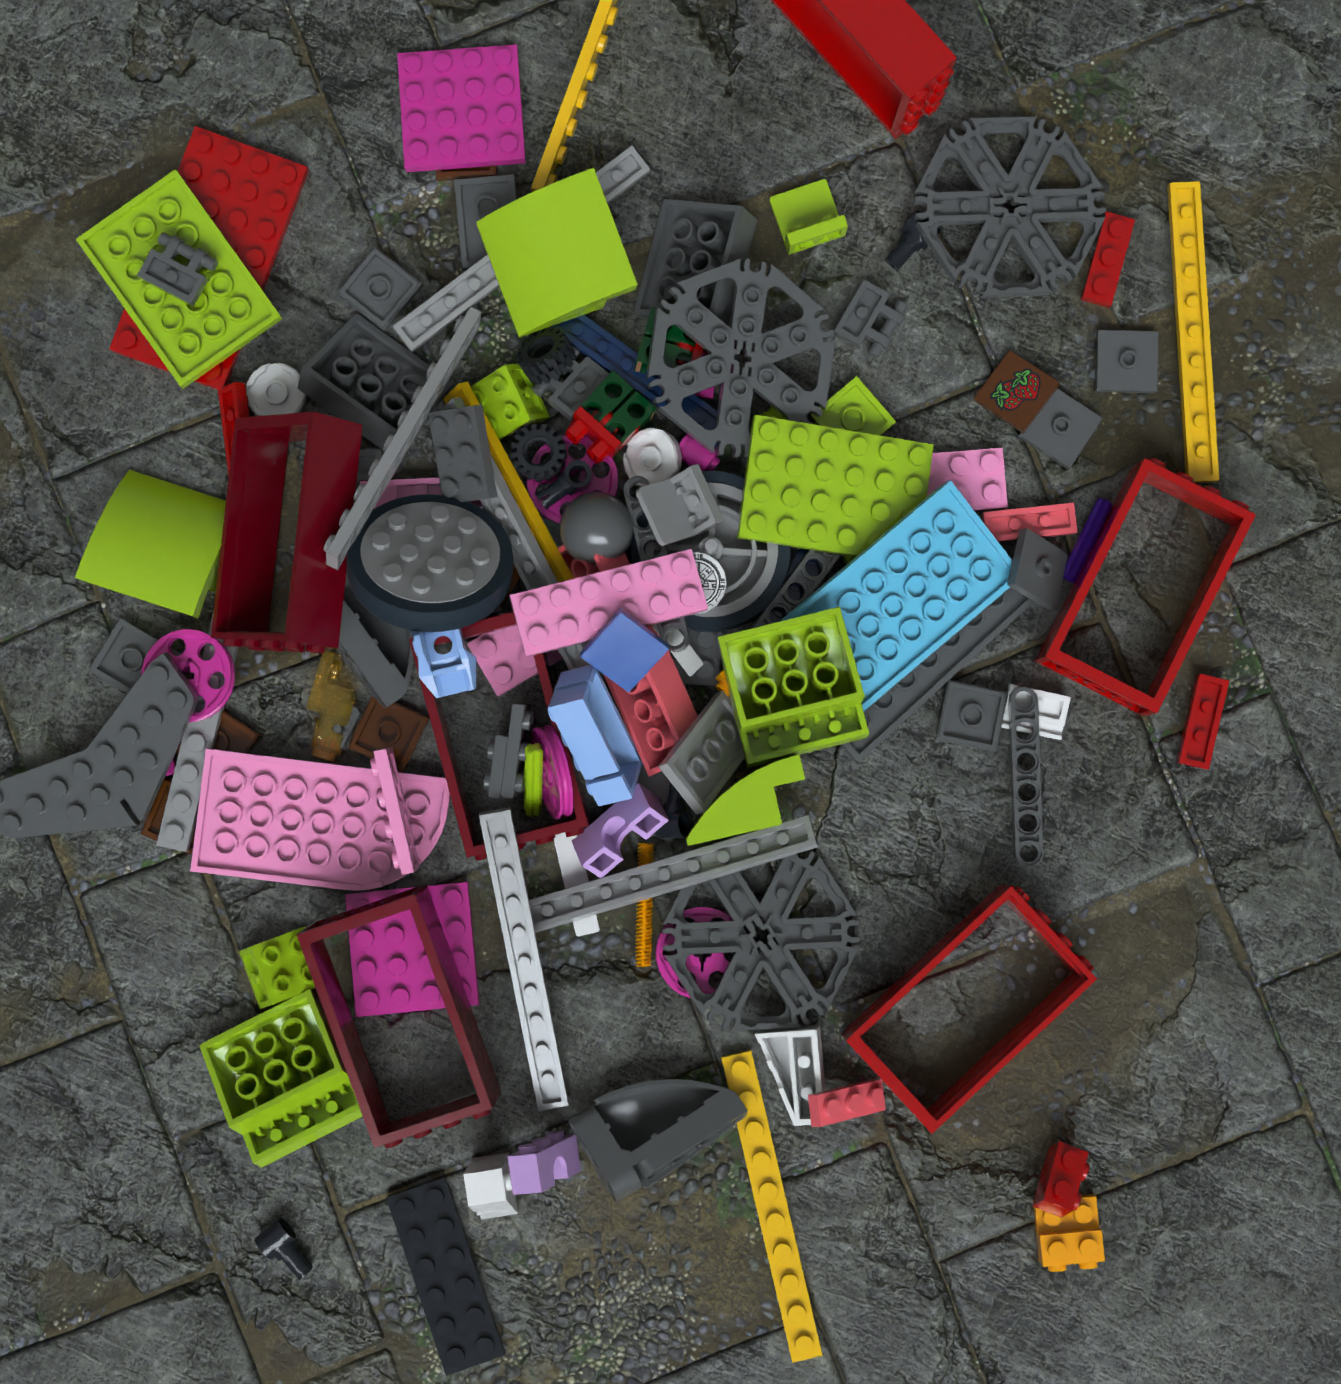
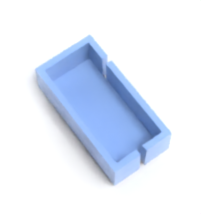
[548,665,643,806]

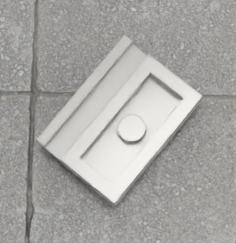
[1002,683,1071,740]

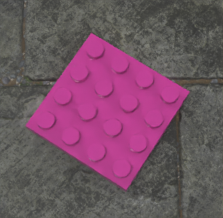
[397,44,526,172]
[345,882,480,1017]

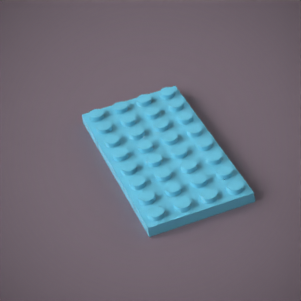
[779,480,1012,711]

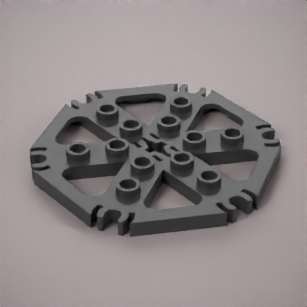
[912,116,1106,298]
[646,258,836,458]
[662,851,860,1031]

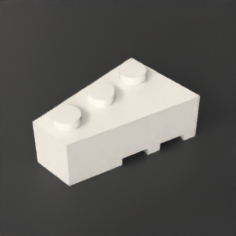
[755,1025,826,1126]
[463,1152,518,1219]

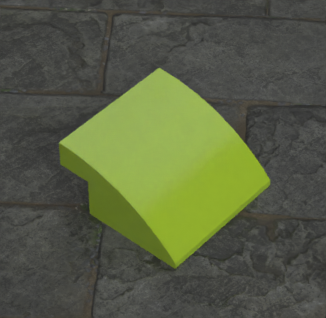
[476,168,638,338]
[75,469,226,618]
[718,607,870,768]
[686,754,805,846]
[199,989,363,1168]

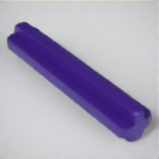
[1063,498,1112,583]

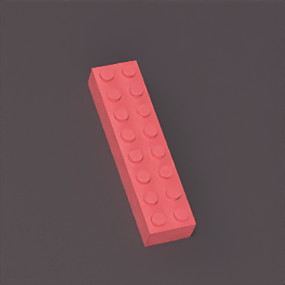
[558,545,698,777]

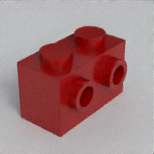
[1032,1141,1090,1218]

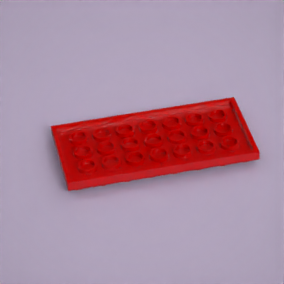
[109,126,309,390]

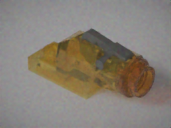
[306,650,360,762]

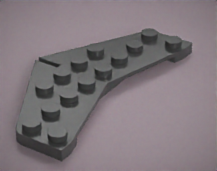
[0,652,198,838]

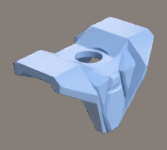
[409,628,476,698]

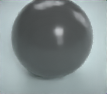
[560,492,633,565]

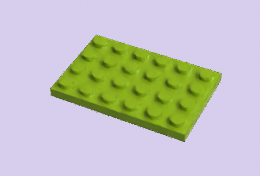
[76,169,283,389]
[736,415,934,557]

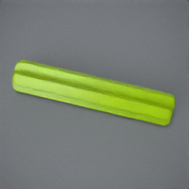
[524,743,543,817]

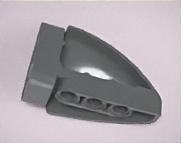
[334,573,414,708]
[568,1079,748,1203]

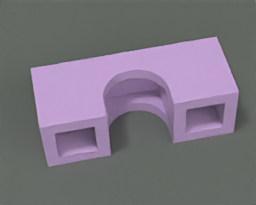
[572,783,669,878]
[507,1130,581,1195]

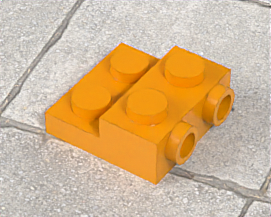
[1033,1194,1105,1272]

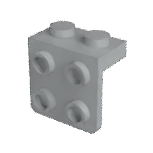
[636,464,724,546]

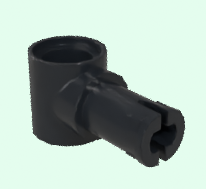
[885,210,941,271]
[535,460,592,510]
[654,782,693,838]
[254,1217,313,1280]

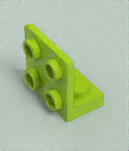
[769,179,848,255]
[471,364,550,440]
[239,927,316,1009]

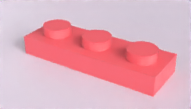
[982,503,1078,542]
[808,1079,886,1127]

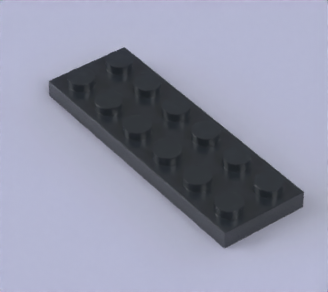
[386,1175,506,1376]

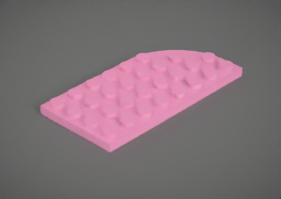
[190,748,450,891]

